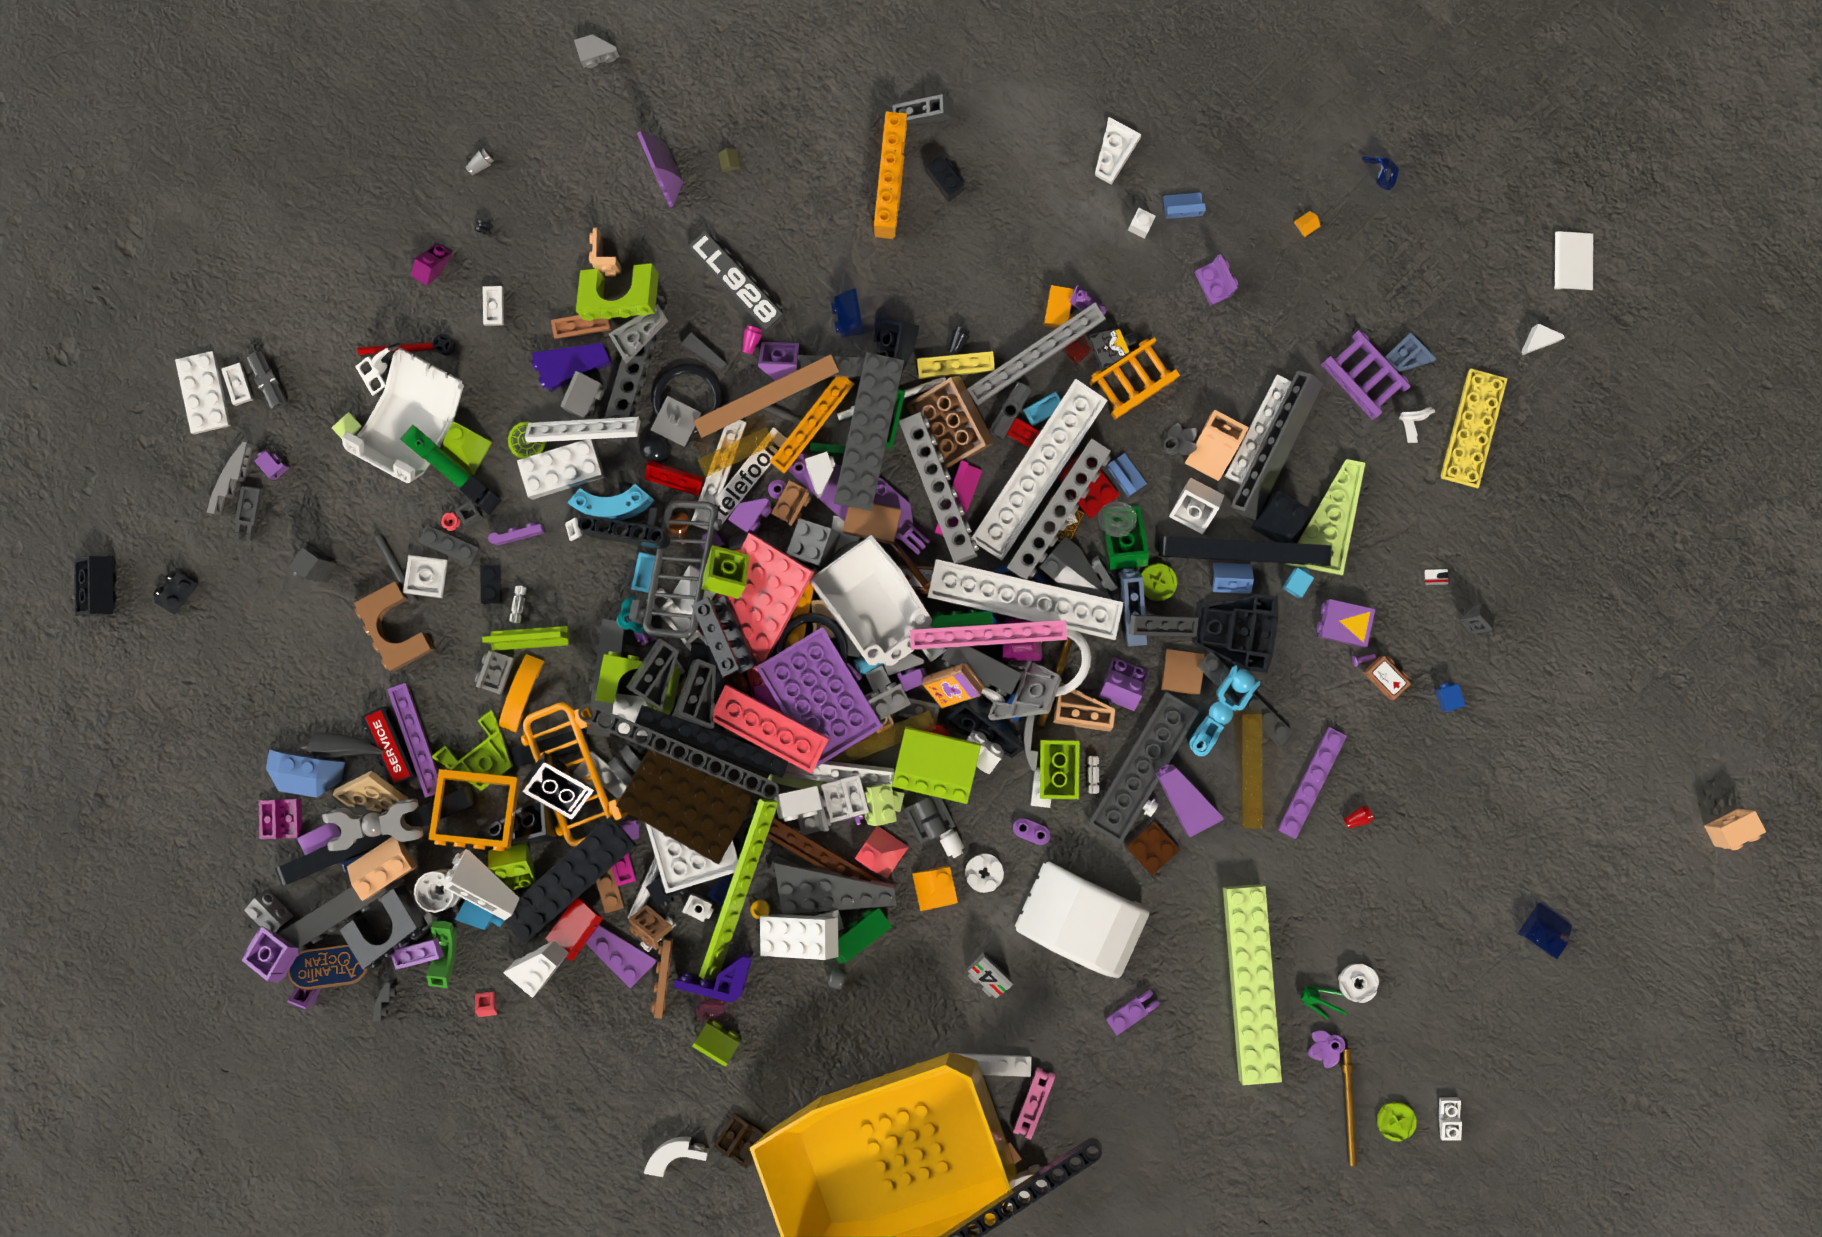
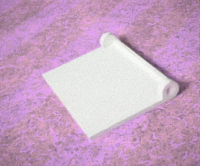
[1554,231,1593,290]

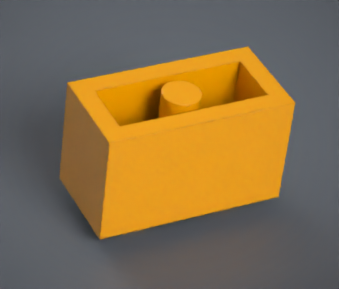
[1044,285,1074,329]

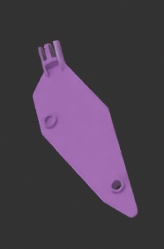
[787,453,930,555]

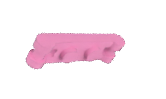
[1012,1067,1056,1140]

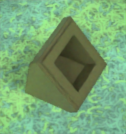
[718,148,741,172]

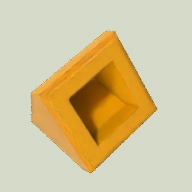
[1294,211,1320,237]

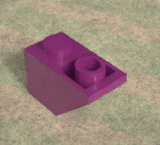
[411,243,453,286]

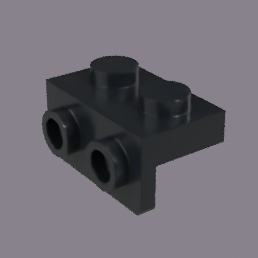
[153,568,198,615]

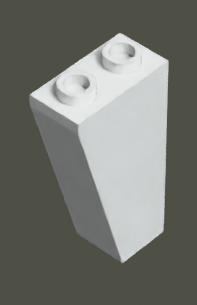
[443,849,520,920]

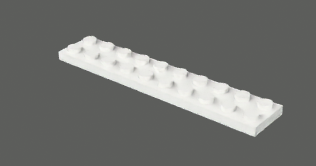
[971,379,1108,561]
[927,559,1124,640]

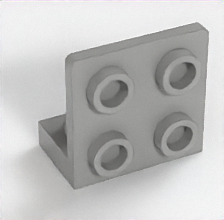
[797,792,831,835]

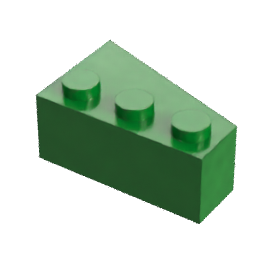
[927,610,993,629]
[835,908,892,964]

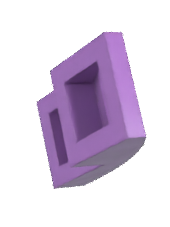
[297,823,341,855]

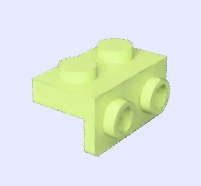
[863,783,897,826]

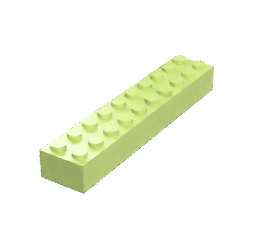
[1223,884,1282,1085]

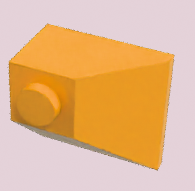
[912,865,958,911]

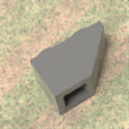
[574,35,620,68]

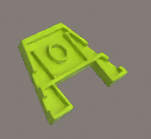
[432,710,513,791]

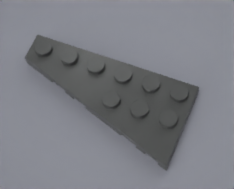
[774,859,897,914]

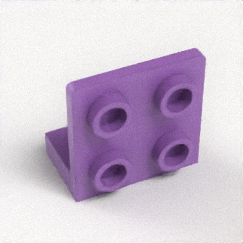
[1194,254,1238,306]

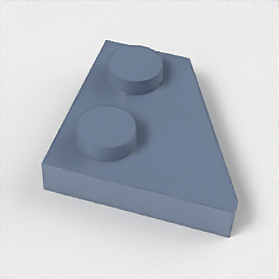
[1384,333,1436,372]

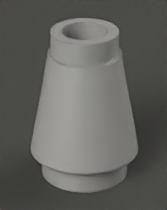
[465,148,494,176]

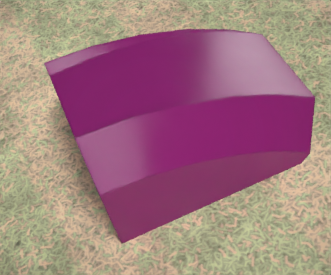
[1001,616,1042,662]

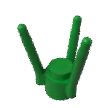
[1300,984,1347,1019]

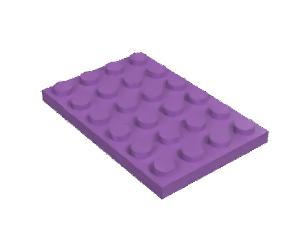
[756,627,883,767]

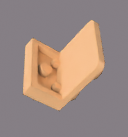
[589,227,622,277]

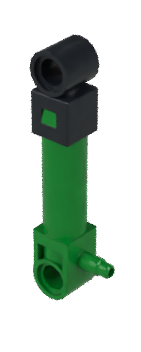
[400,424,502,515]

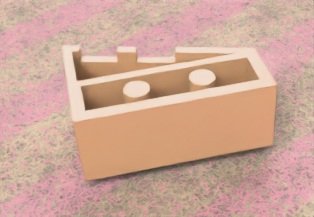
[1053,682,1115,732]

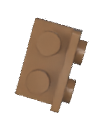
[771,479,811,526]
[629,905,672,950]

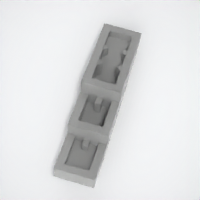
[207,442,253,516]

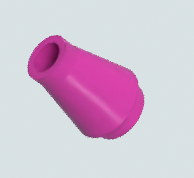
[742,325,762,355]

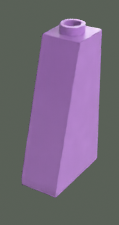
[1155,764,1224,837]

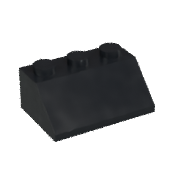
[74,556,116,616]

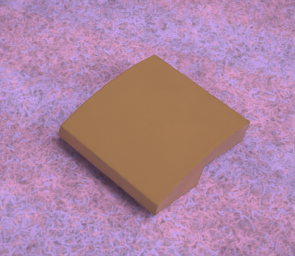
[1161,649,1205,695]

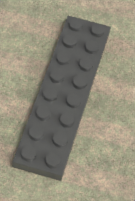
[834,352,904,512]
[1087,692,1199,844]

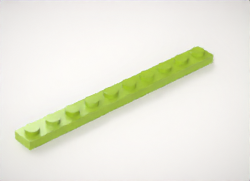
[699,799,779,980]

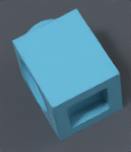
[1282,567,1314,598]

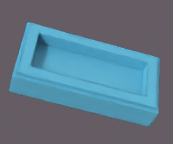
[1023,391,1061,427]
[631,552,656,593]

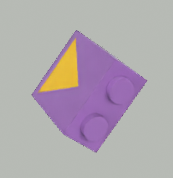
[1316,599,1375,647]

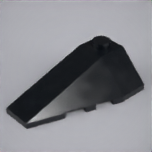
[874,317,919,375]
[943,696,1025,758]
[478,799,558,852]

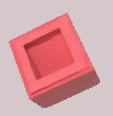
[475,991,497,1017]

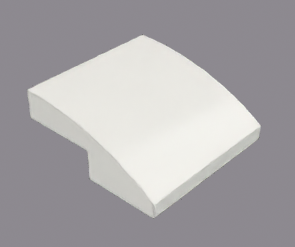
[820,775,869,823]

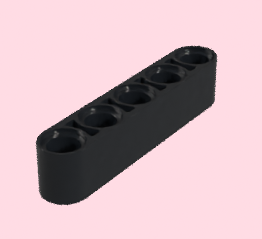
[578,515,670,549]

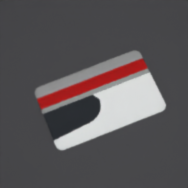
[1425,569,1448,585]

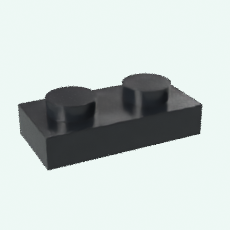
[480,565,502,604]

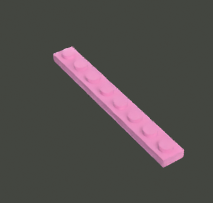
[910,620,1067,650]

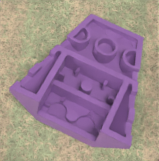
[637,131,683,207]

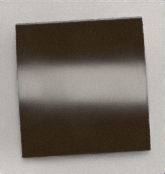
[713,1113,766,1169]

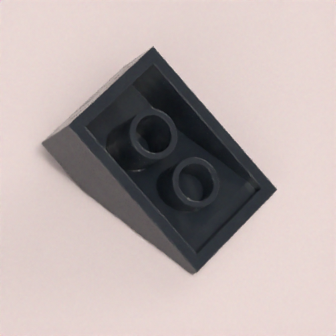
[522,752,594,820]

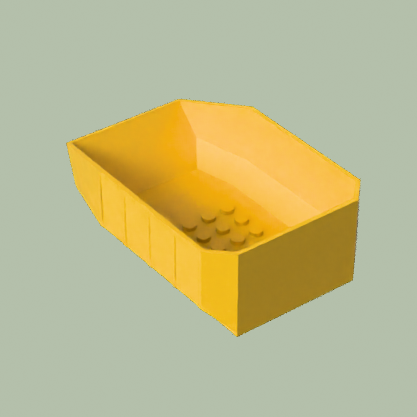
[750,1052,1017,1237]

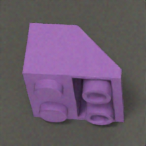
[728,498,772,534]
[1099,657,1149,711]

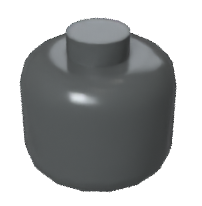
[826,968,847,990]

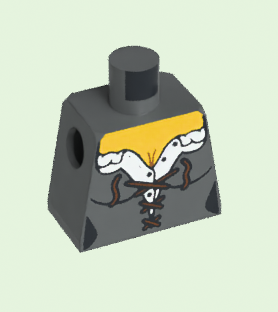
[1088,329,1136,372]

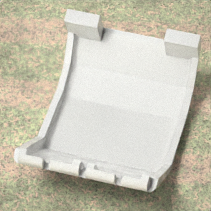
[342,348,464,483]
[1015,862,1149,978]

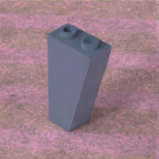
[1118,567,1147,646]

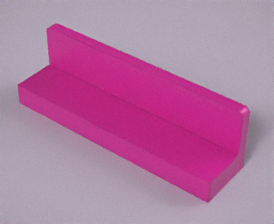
[935,461,982,540]

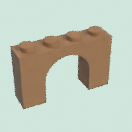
[354,581,435,671]

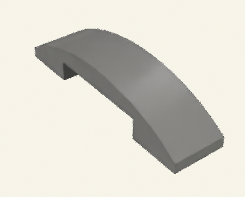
[1023,715,1038,771]

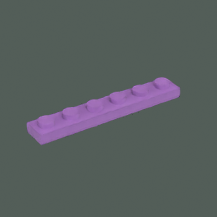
[387,683,445,798]
[1277,727,1347,839]

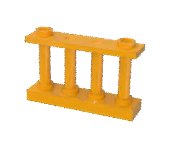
[1089,337,1180,420]

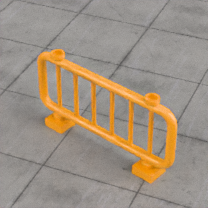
[521,702,629,847]

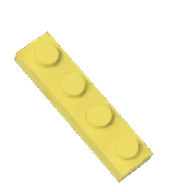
[917,351,995,379]

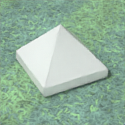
[565,518,583,541]

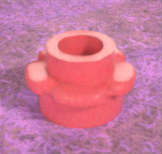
[441,512,460,531]

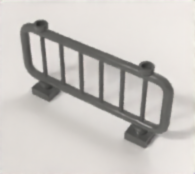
[629,500,722,639]

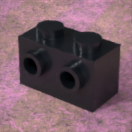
[926,155,965,202]

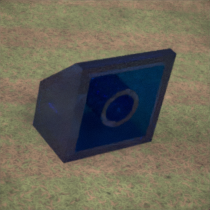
[831,289,864,338]
[1517,902,1572,959]

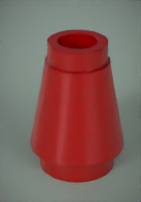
[1343,806,1374,829]

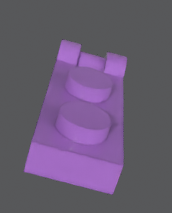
[488,522,546,546]

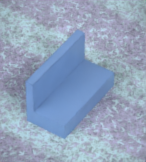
[1163,193,1206,219]
[1106,453,1147,497]
[1212,563,1254,594]

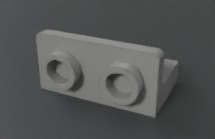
[868,682,911,721]

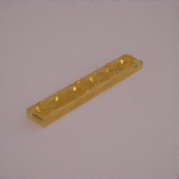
[828,710,937,763]
[1242,713,1263,829]

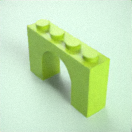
[576,263,659,321]
[595,651,681,714]

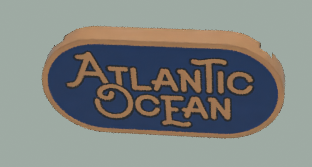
[288,945,368,990]

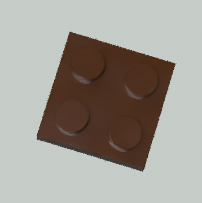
[1125,821,1180,876]

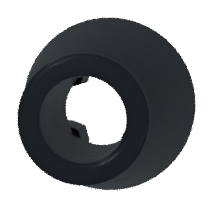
[948,326,970,355]

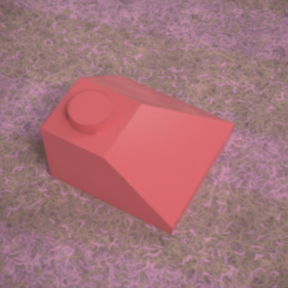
[855,826,909,879]

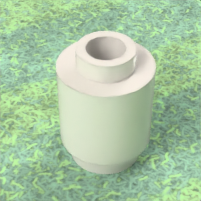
[939,828,965,858]

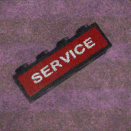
[362,706,418,786]

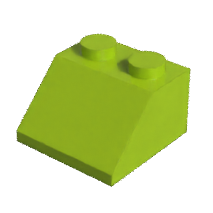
[702,545,750,599]
[692,1020,741,1067]

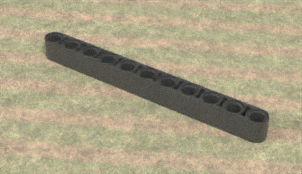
[578,704,779,799]

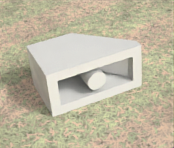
[805,452,835,498]

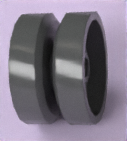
[608,744,644,786]

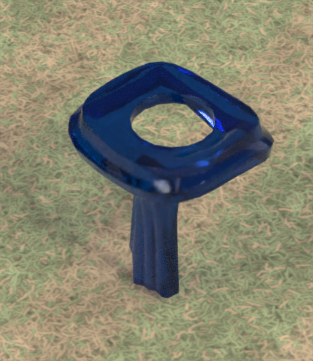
[1362,157,1399,190]

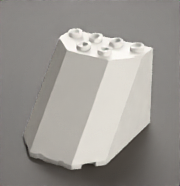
[809,535,932,666]

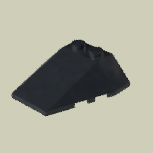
[1193,594,1279,673]

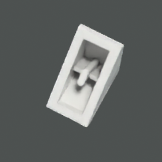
[1522,324,1565,355]

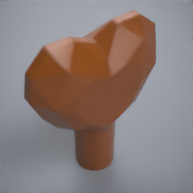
[669,512,689,545]

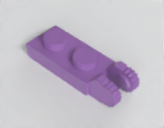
[1105,990,1160,1035]

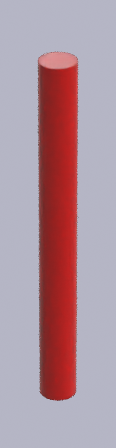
[357,342,435,355]

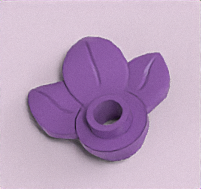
[1308,1030,1345,1068]

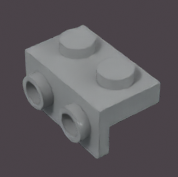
[475,650,515,695]
[244,890,293,934]

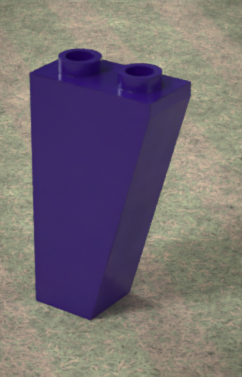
[531,343,613,392]

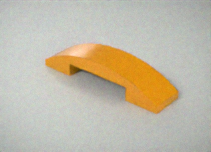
[499,654,544,732]

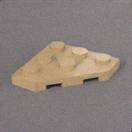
[333,771,409,812]

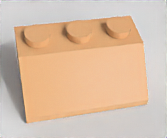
[347,837,418,901]

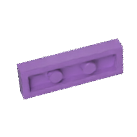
[391,938,444,970]

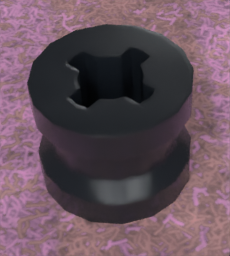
[432,334,455,356]

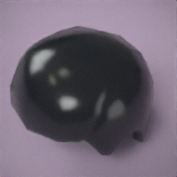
[640,434,672,464]

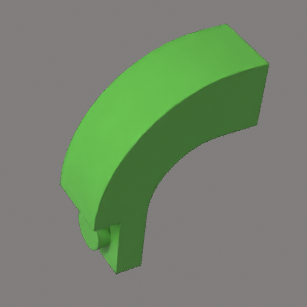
[426,921,457,988]

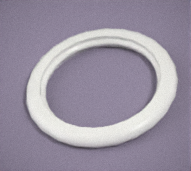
[1023,629,1091,696]

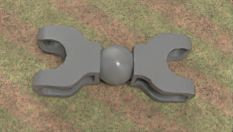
[322,799,424,851]

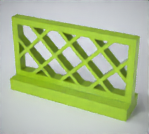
[482,626,570,651]

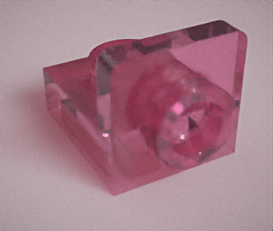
[696,1000,726,1023]

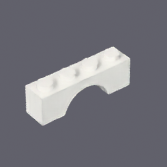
[646,588,709,651]

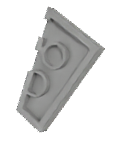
[609,304,668,364]

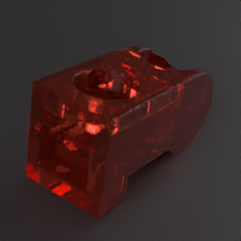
[1062,340,1091,365]

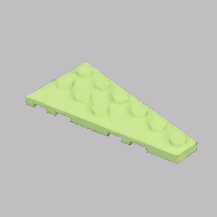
[1286,459,1365,576]

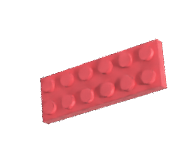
[713,684,830,774]

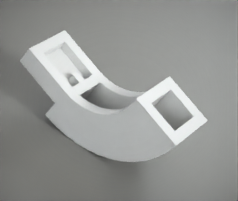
[644,1137,709,1177]

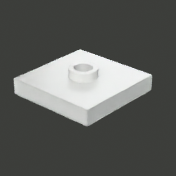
[403,555,448,598]

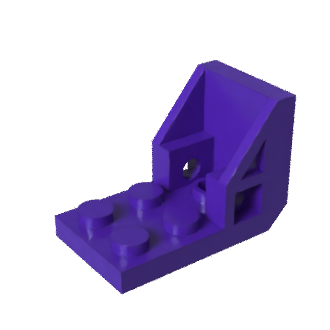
[674,952,754,1003]

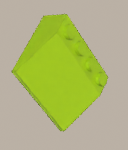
[892,727,981,804]

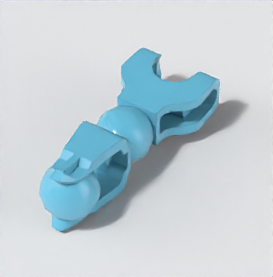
[1189,665,1260,756]

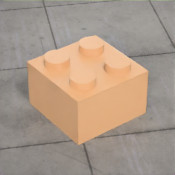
[1704,809,1766,850]

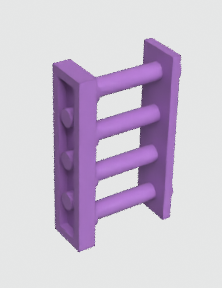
[1321,330,1411,420]

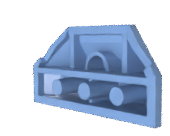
[266,749,346,797]

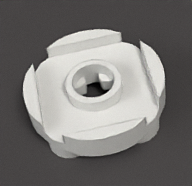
[965,853,1004,893]
[1338,963,1379,1003]

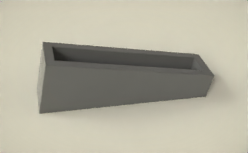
[681,333,728,371]

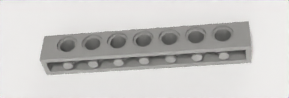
[899,412,979,564]
[1006,438,1111,580]

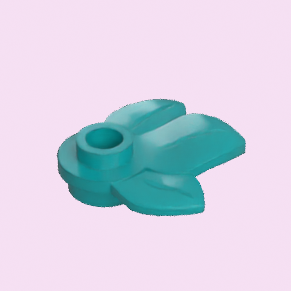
[617,596,645,634]

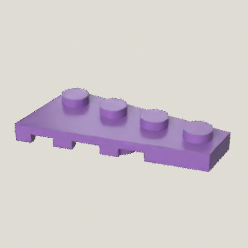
[586,924,658,988]

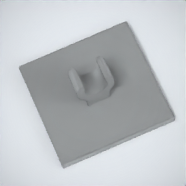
[651,396,702,447]

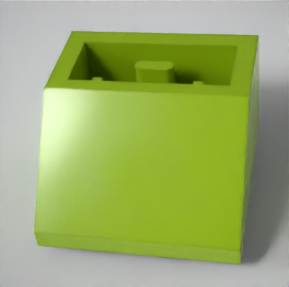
[488,843,537,890]

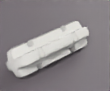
[509,585,527,623]
[1087,756,1099,794]

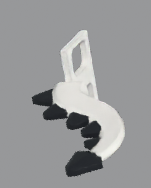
[355,343,400,396]

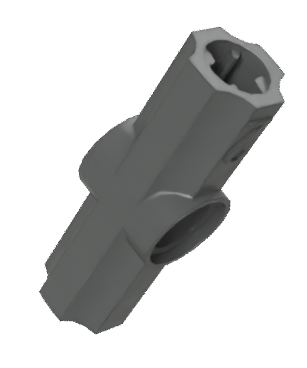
[247,351,288,410]
[989,382,1032,440]

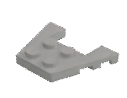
[988,660,1061,720]

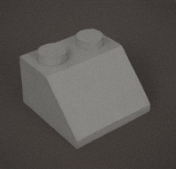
[561,371,604,420]

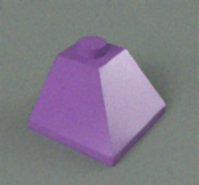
[758,342,799,381]

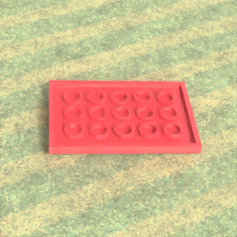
[699,533,814,672]

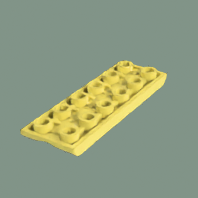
[1441,369,1507,489]

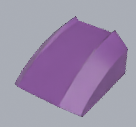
[242,926,299,982]

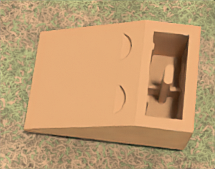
[1185,410,1249,481]

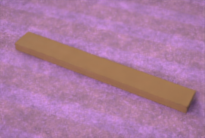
[693,354,840,438]

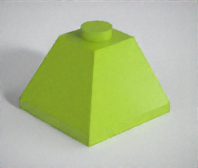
[442,421,492,476]

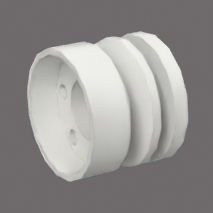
[414,868,462,913]

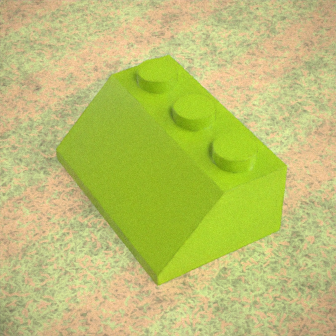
[1040,740,1080,799]

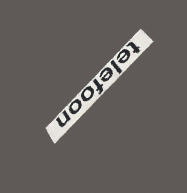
[703,427,787,524]

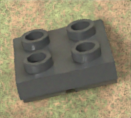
[904,796,955,844]

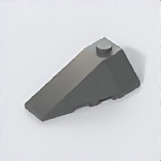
[1039,536,1112,600]

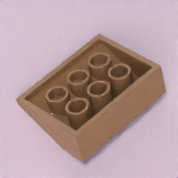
[906,376,994,469]

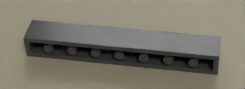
[1230,370,1323,520]
[278,875,409,953]

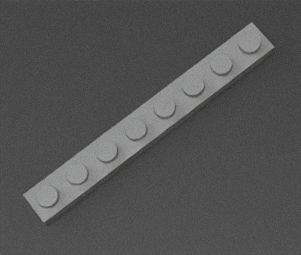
[967,303,1106,406]

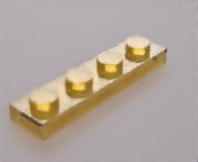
[697,427,775,477]

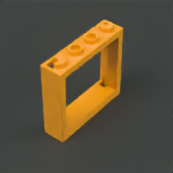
[429,769,520,851]

